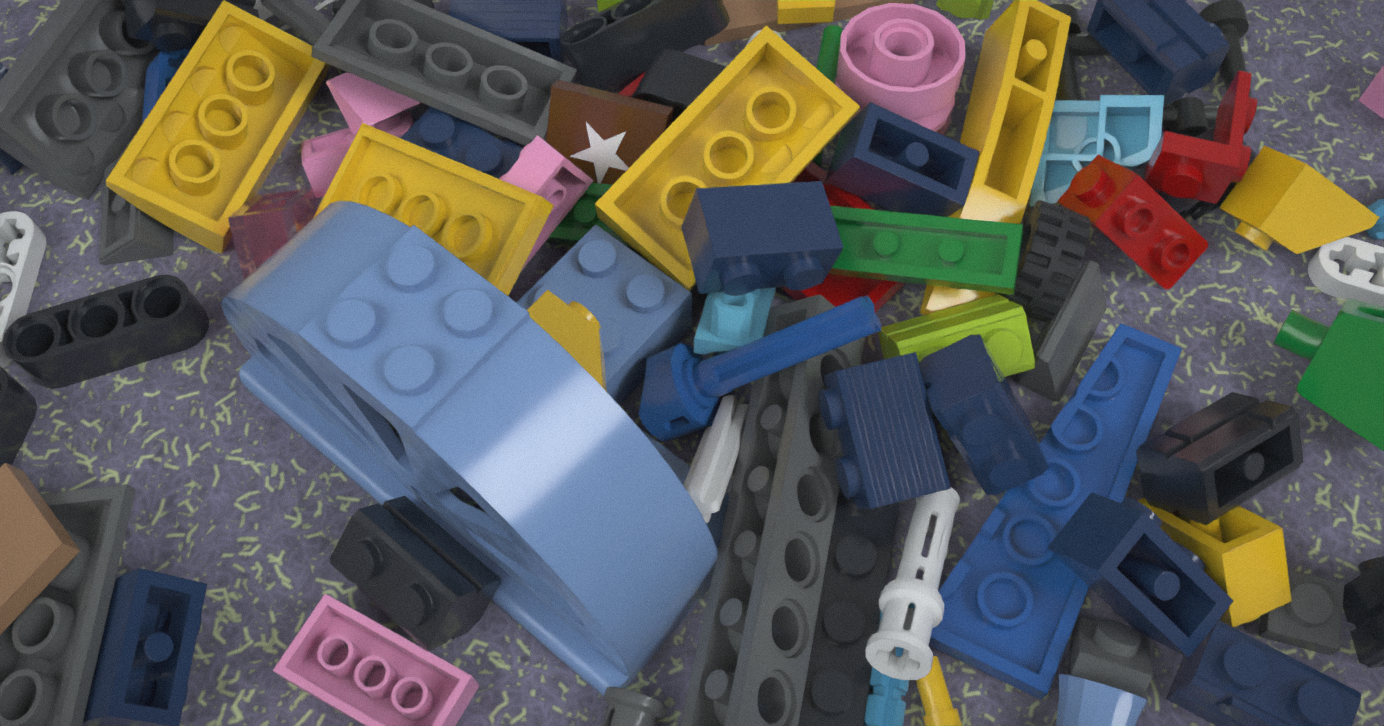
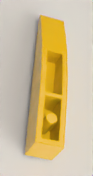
[920,0,1071,315]

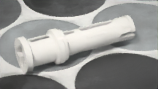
[865,487,960,680]

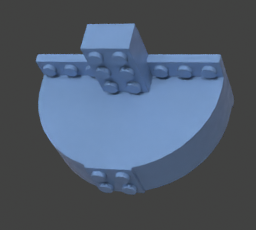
[221,201,729,697]

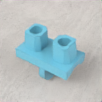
[693,287,776,355]

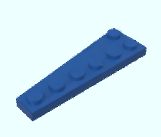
[929,323,1182,700]

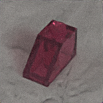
[228,187,316,280]

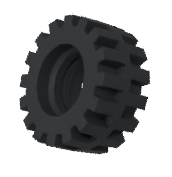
[997,200,1091,323]

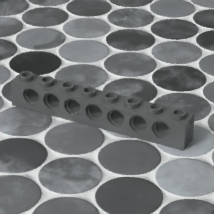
[680,294,865,726]

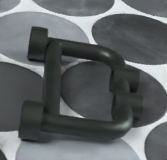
[1050,0,1251,137]

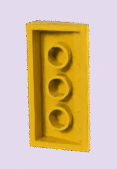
[106,0,329,253]
[595,25,860,291]

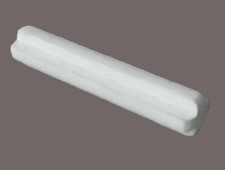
[683,395,749,523]

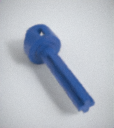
[638,296,881,442]

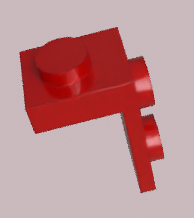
[1144,70,1257,204]
[1057,154,1208,290]

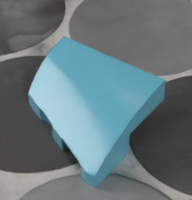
[1030,95,1164,208]

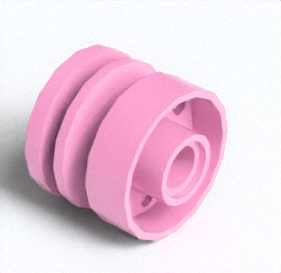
[835,3,965,137]

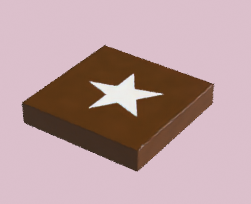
[546,80,673,185]

